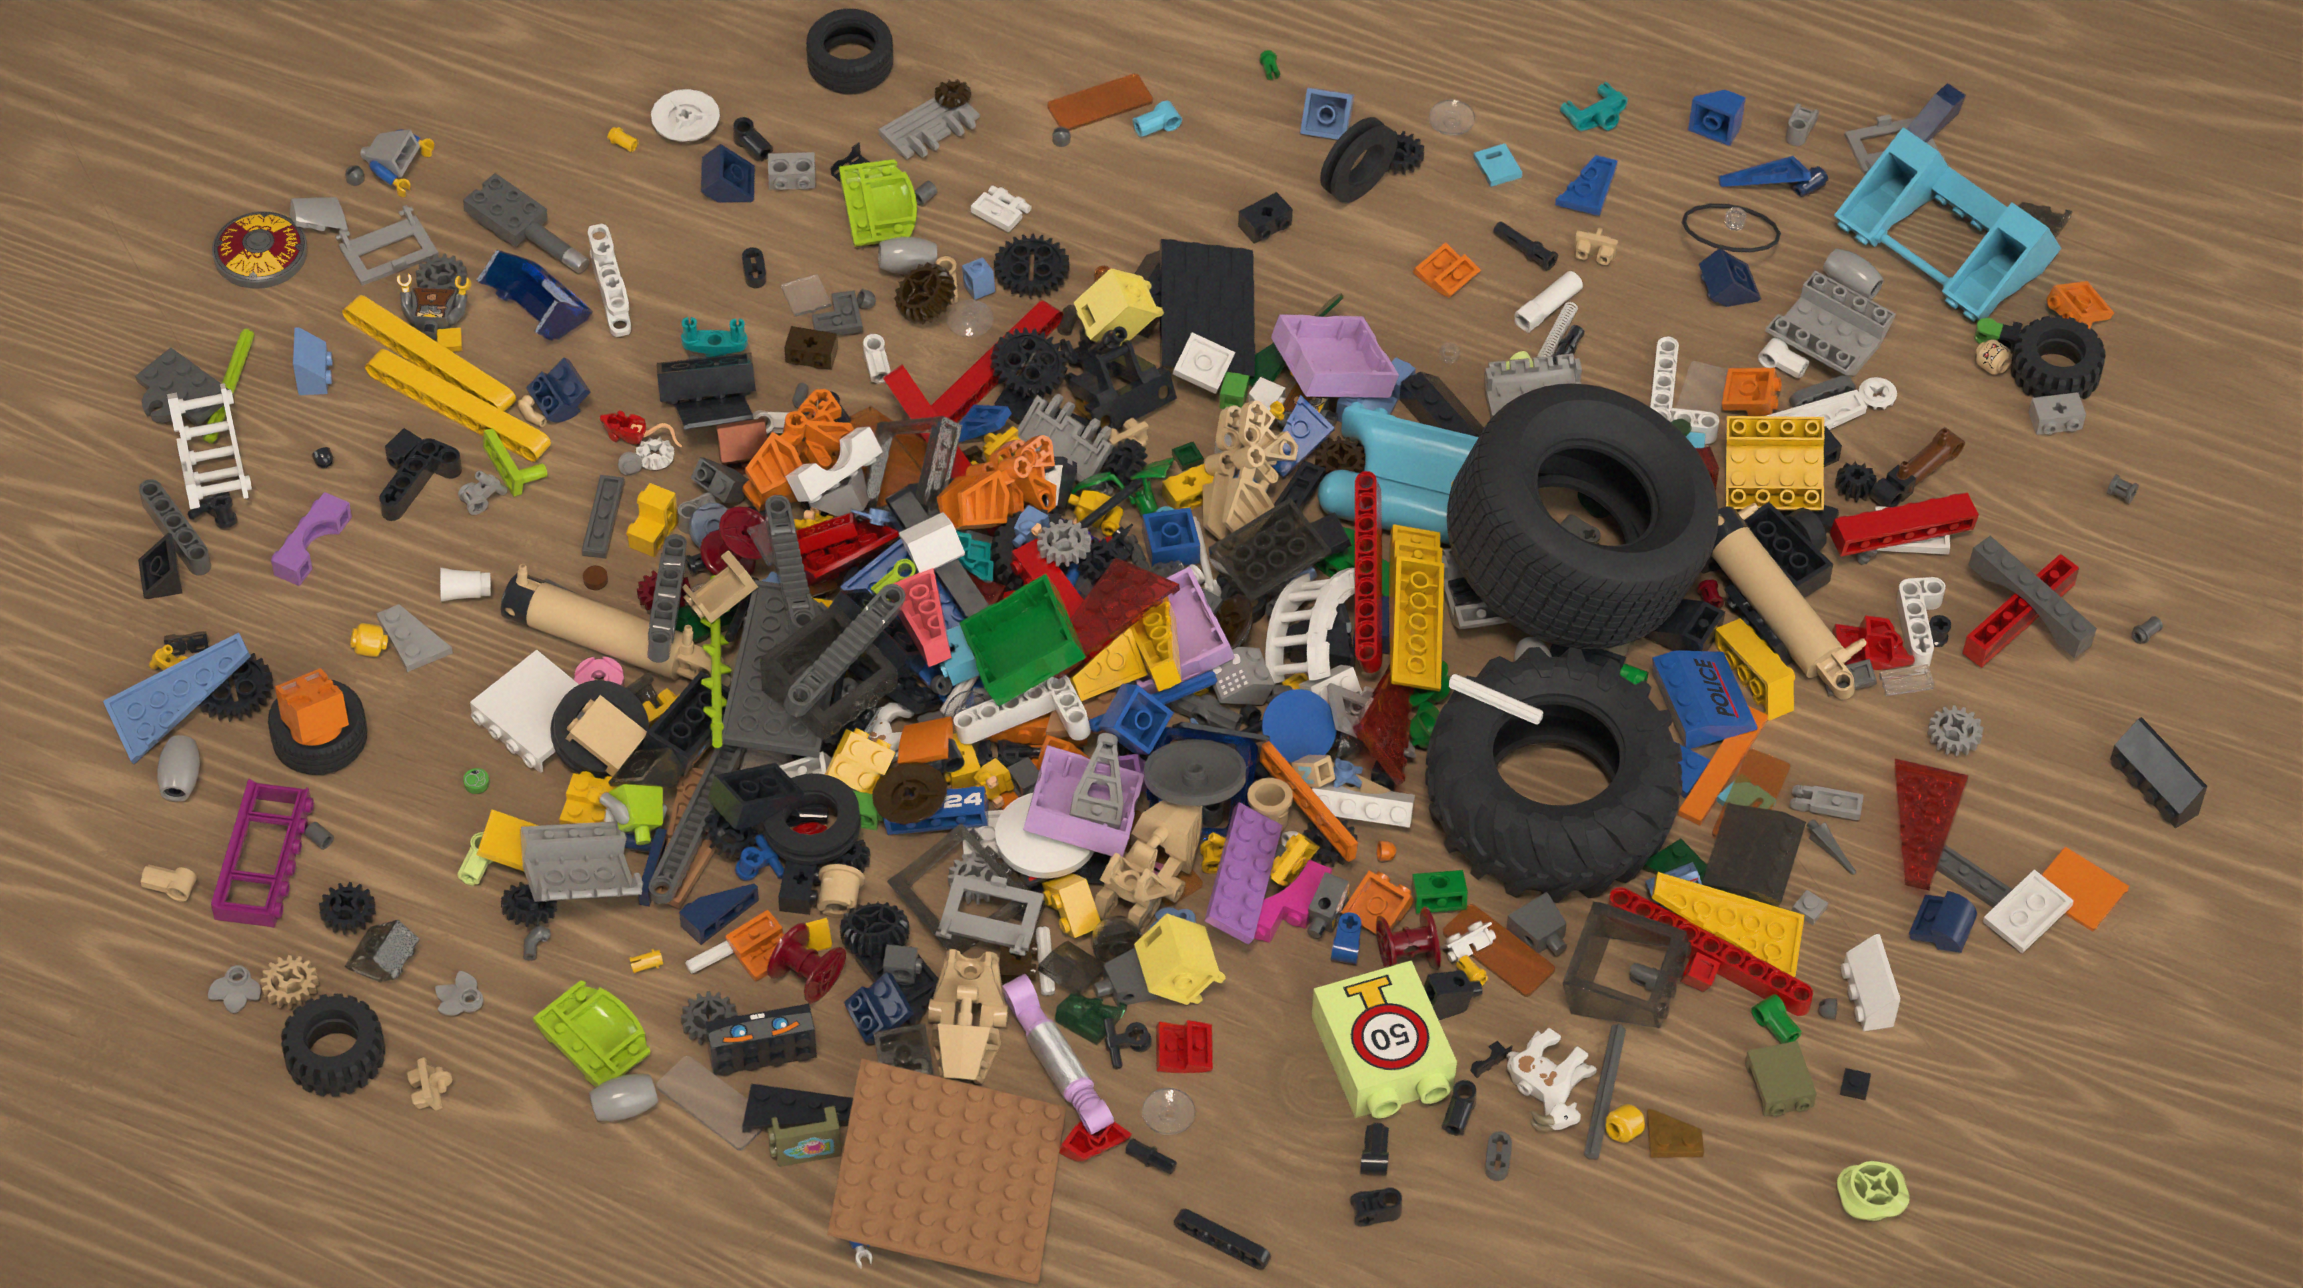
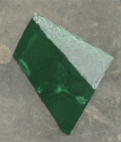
[1054,993,1127,1045]

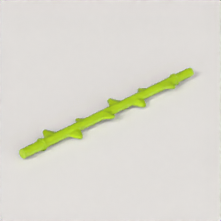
[700,575,731,748]

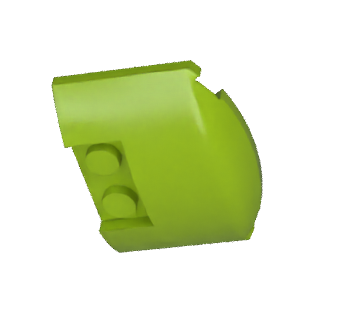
[839,159,917,247]
[533,980,650,1087]

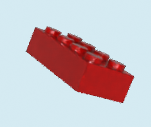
[796,512,858,555]

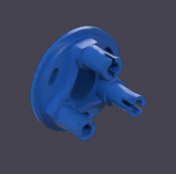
[1262,689,1337,763]

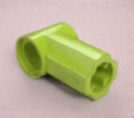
[870,559,918,602]

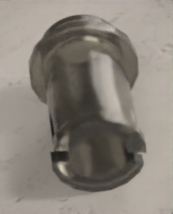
[1057,305,1079,336]

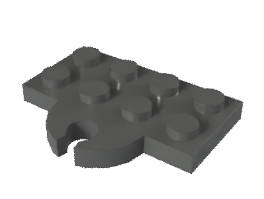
[135,347,234,426]

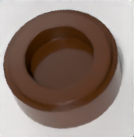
[583,565,608,590]

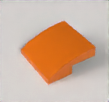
[1413,242,1481,298]
[898,716,953,765]
[725,910,784,983]

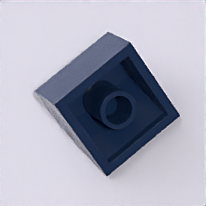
[701,144,755,203]
[1699,249,1761,307]

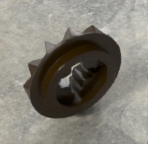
[935,79,971,108]

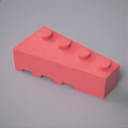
[891,568,952,667]

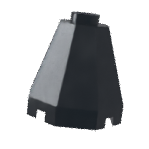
[1041,456,1077,515]

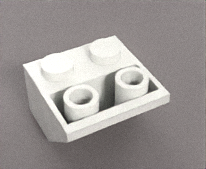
[1299,665,1370,718]

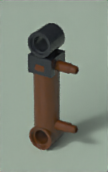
[1870,427,1965,507]

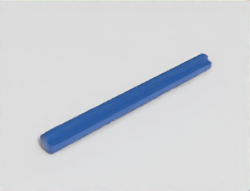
[1089,671,1217,732]

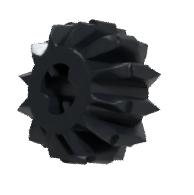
[1835,461,1877,503]
[828,839,870,873]

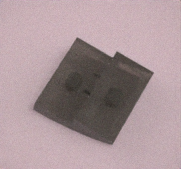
[1038,941,1104,997]

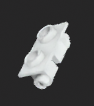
[1440,920,1496,962]

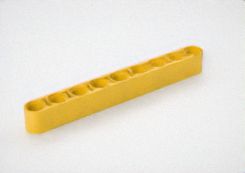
[342,295,516,412]
[365,349,551,462]

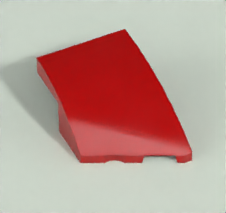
[1832,615,1915,670]

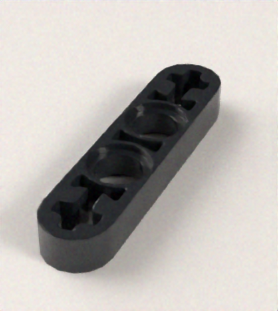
[1173,1209,1271,1270]

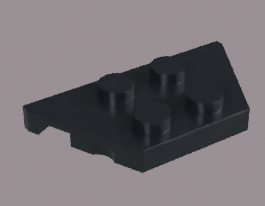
[856,946,939,1030]

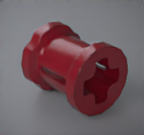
[1696,579,1724,609]

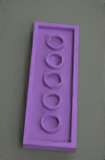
[1204,802,1282,945]

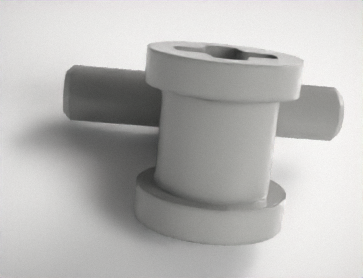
[458,470,507,515]

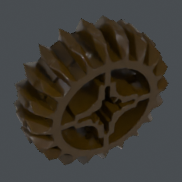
[894,262,956,325]

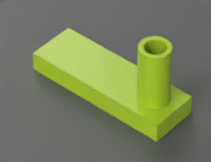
[483,428,547,497]

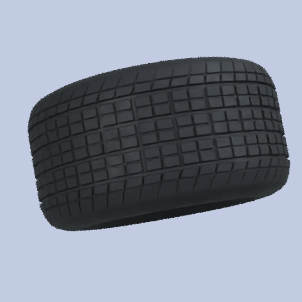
[1447,383,1718,649]

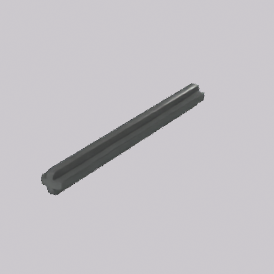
[1584,1024,1626,1160]

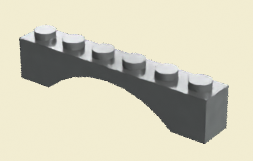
[1968,536,2097,658]

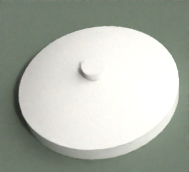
[995,793,1094,878]

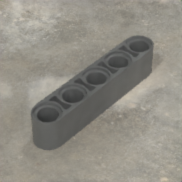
[139,479,211,576]

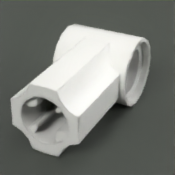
[863,334,891,384]
[1758,338,1809,379]
[753,410,789,433]

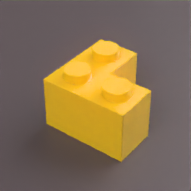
[626,483,678,558]
[1042,873,1102,938]

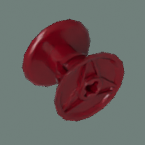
[700,506,771,576]
[1376,906,1441,970]
[767,922,846,1003]

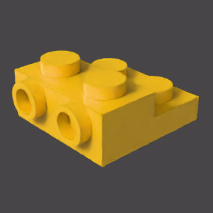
[825,728,895,794]
[559,771,622,824]
[1270,833,1320,887]

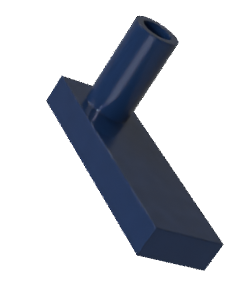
[625,828,668,907]

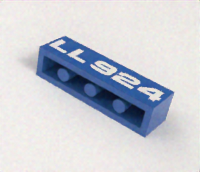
[883,786,989,835]

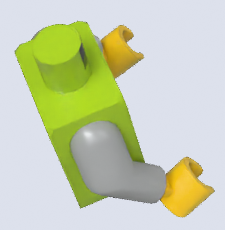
[587,784,667,845]

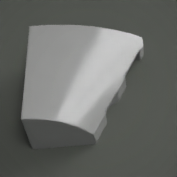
[290,197,348,232]

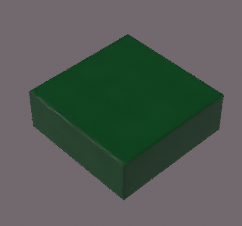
[1172,442,1204,471]

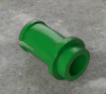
[1259,50,1281,80]

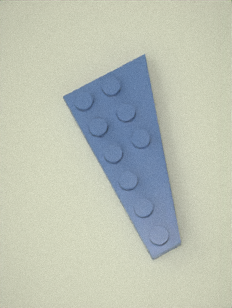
[103,633,251,765]

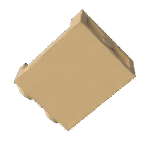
[682,550,758,623]
[566,695,647,777]

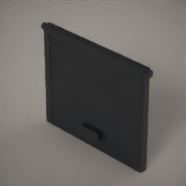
[674,394,754,430]
[1171,722,1270,743]

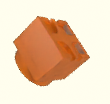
[275,668,349,746]

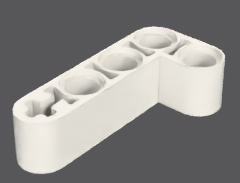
[1896,577,1945,670]

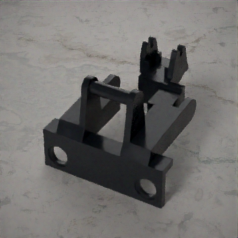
[1060,329,1177,436]

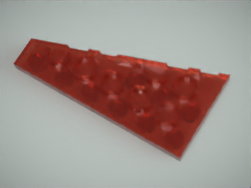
[1053,558,1180,679]
[1352,664,1414,786]
[1894,758,1968,891]

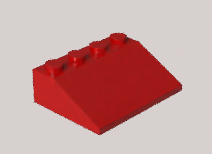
[801,519,899,587]

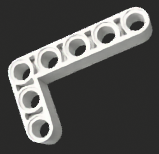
[1650,337,1719,444]
[953,673,1091,744]

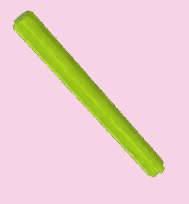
[203,328,255,444]

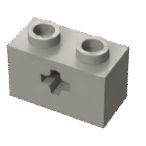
[2029,392,2086,435]

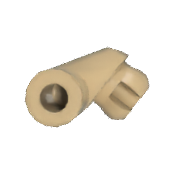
[518,395,547,428]

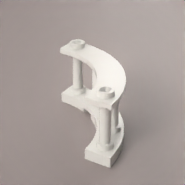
[167,383,252,509]
[1265,568,1355,683]

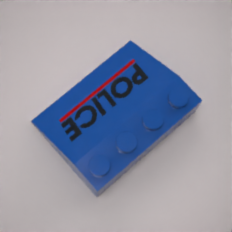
[1652,651,1757,749]

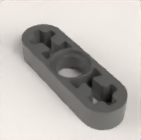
[1789,375,1856,408]

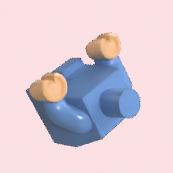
[1012,505,1050,548]

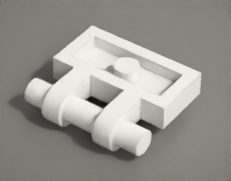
[971,185,1032,232]

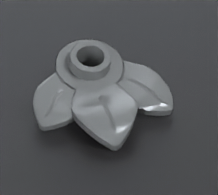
[208,965,261,1013]
[435,971,483,1016]

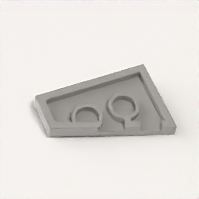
[376,604,453,672]

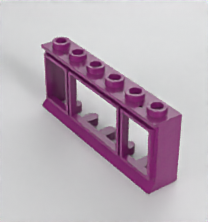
[211,778,314,928]

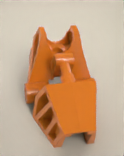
[742,389,854,511]
[937,435,1056,530]

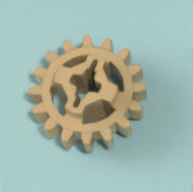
[261,955,319,1009]

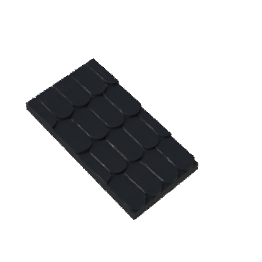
[1160,239,1255,378]

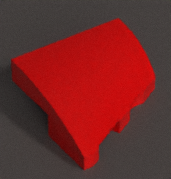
[1059,1120,1132,1162]

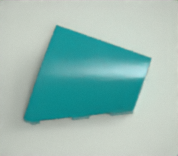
[956,531,994,584]

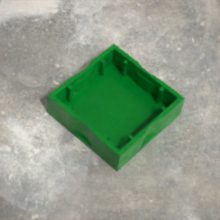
[959,574,1086,706]

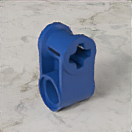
[1331,912,1362,964]

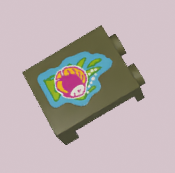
[768,1106,841,1167]

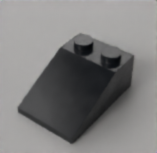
[707,762,804,830]

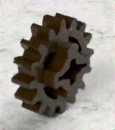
[1315,436,1365,474]

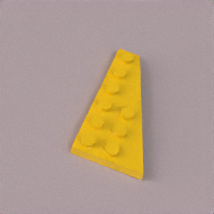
[1652,872,1805,977]

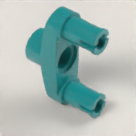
[1560,82,1628,131]
[681,317,748,357]

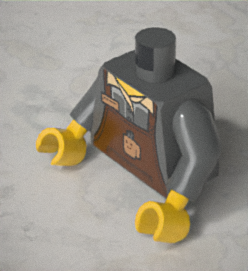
[397,274,472,340]
[1269,371,1338,428]

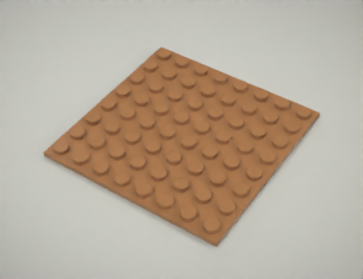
[827,1059,1066,1284]

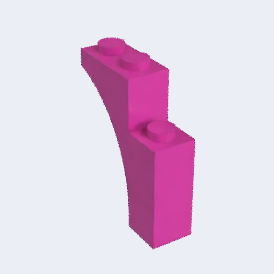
[1254,860,1332,943]

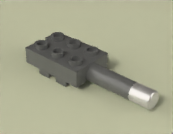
[463,173,589,273]

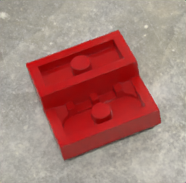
[1156,1020,1213,1073]

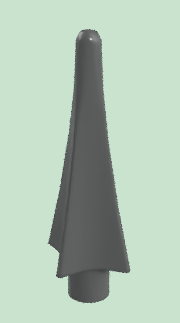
[1807,819,1856,875]

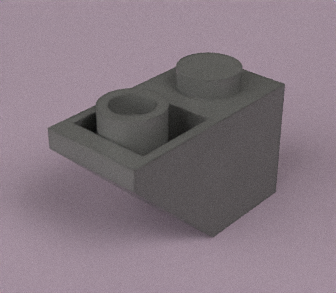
[691,457,749,503]

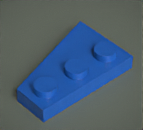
[1555,155,1618,216]

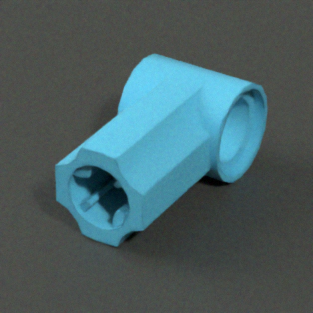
[1133,101,1182,137]

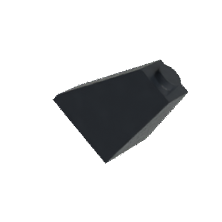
[1284,603,1356,671]

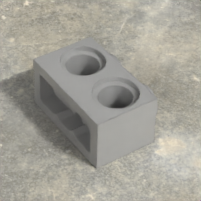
[768,152,816,190]

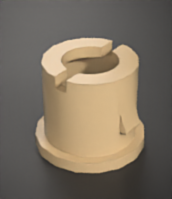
[1247,778,1293,831]
[818,864,865,918]

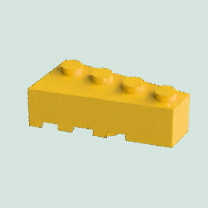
[1122,596,1182,692]
[1715,618,1795,721]

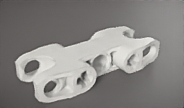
[588,224,631,337]

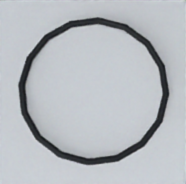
[1682,203,1781,253]

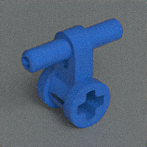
[735,834,784,880]

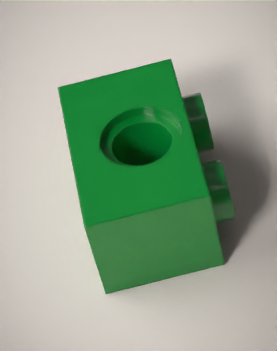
[1412,870,1468,914]

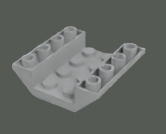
[1765,271,1896,376]

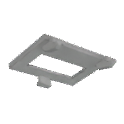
[1844,114,1945,175]
[335,205,439,286]
[1327,683,1416,758]
[936,874,1044,956]

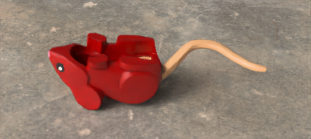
[599,410,682,447]

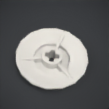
[651,89,720,142]

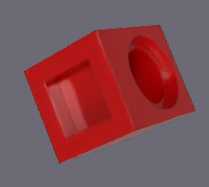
[1680,952,1720,992]

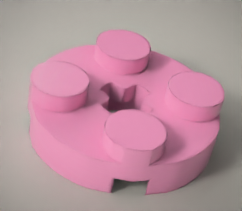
[574,657,625,687]

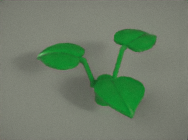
[1072,457,1175,516]

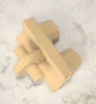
[1574,228,1618,265]
[1107,418,1149,454]
[407,1057,452,1111]

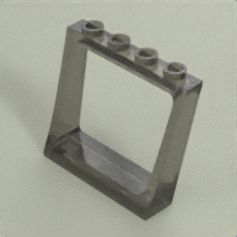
[855,416,962,521]
[887,823,1030,954]

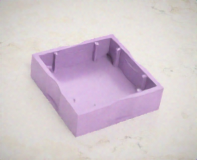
[1271,315,1399,398]
[1101,567,1235,695]
[1023,745,1144,857]

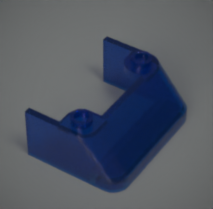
[476,250,593,341]

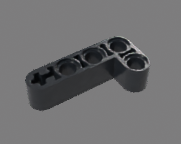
[379,438,462,521]

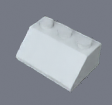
[1841,934,1900,1031]

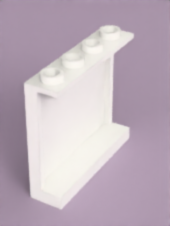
[470,650,585,774]

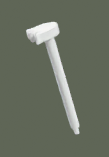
[1193,516,1222,597]

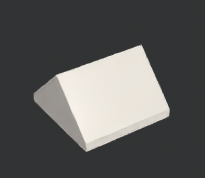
[899,512,965,573]

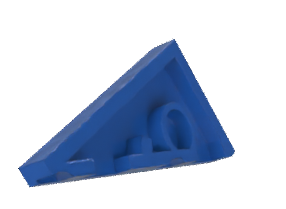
[1718,156,1811,187]

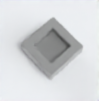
[1792,890,1828,925]

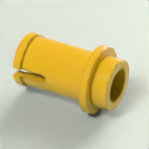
[607,127,638,152]
[1101,506,1124,536]
[629,948,663,974]
[1456,955,1488,985]

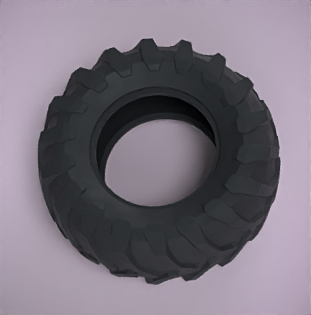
[1425,647,1683,903]

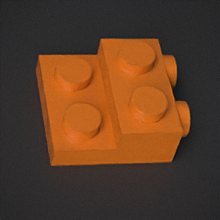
[2046,281,2114,329]
[1722,368,1782,416]
[1341,870,1414,936]

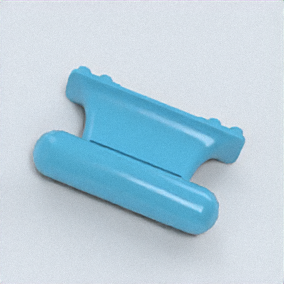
[1317,402,1479,545]

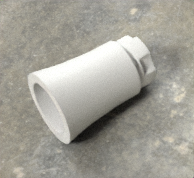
[440,567,491,602]

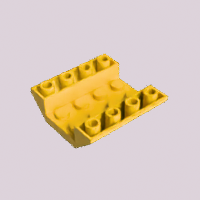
[1726,416,1824,511]

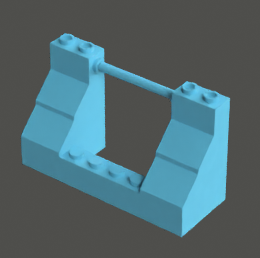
[1834,127,2061,322]

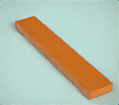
[1678,706,1769,826]
[1260,741,1358,862]

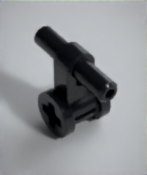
[187,492,237,528]
[1103,1018,1152,1069]

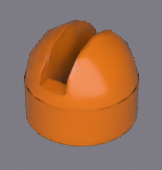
[1377,841,1397,861]

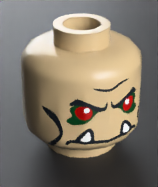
[1976,339,2012,375]

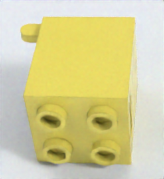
[1073,268,1164,346]
[1134,914,1226,1005]

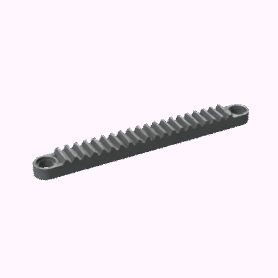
[648,744,747,904]

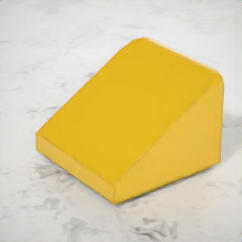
[805,918,832,951]

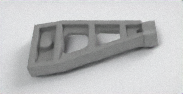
[1069,733,1124,830]

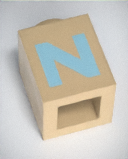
[1292,755,1335,787]

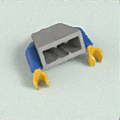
[361,129,434,197]

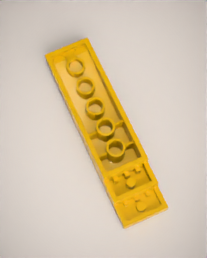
[1389,524,1445,692]

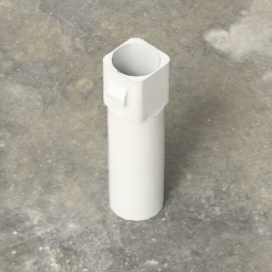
[1514,271,1583,333]

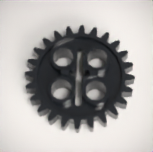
[994,233,1070,299]
[990,327,1068,400]
[198,653,274,722]

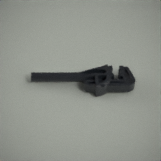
[976,739,1084,768]

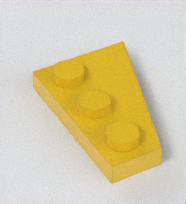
[1069,628,1148,701]

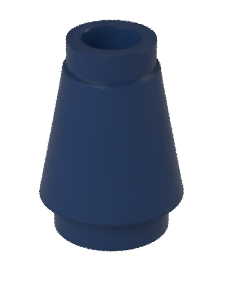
[1793,166,1828,197]

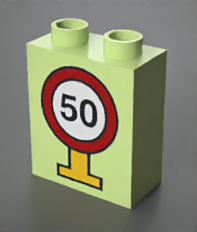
[1311,960,1457,1118]

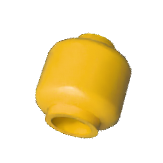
[350,623,388,657]
[1606,1104,1645,1143]

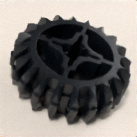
[840,901,909,958]

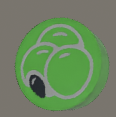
[463,768,489,794]

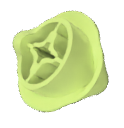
[1837,1161,1910,1221]

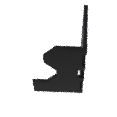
[830,142,869,183]
[164,631,209,656]
[1470,1040,1512,1078]

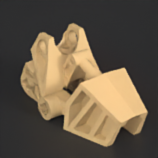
[1203,401,1298,547]
[1094,800,1202,938]
[928,949,1008,1084]

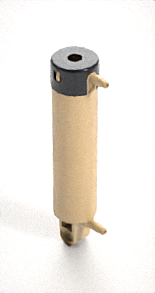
[1710,503,1867,699]
[500,564,725,680]

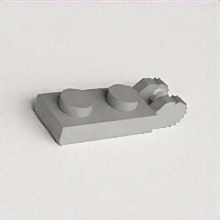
[1790,785,1864,820]

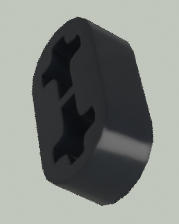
[742,247,766,288]

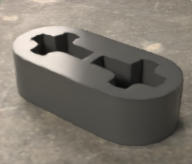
[1485,1131,1512,1181]

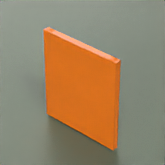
[2042,847,2129,932]

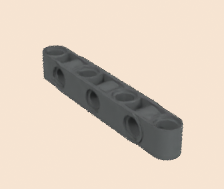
[647,534,687,663]

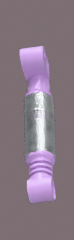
[1002,974,1114,1135]

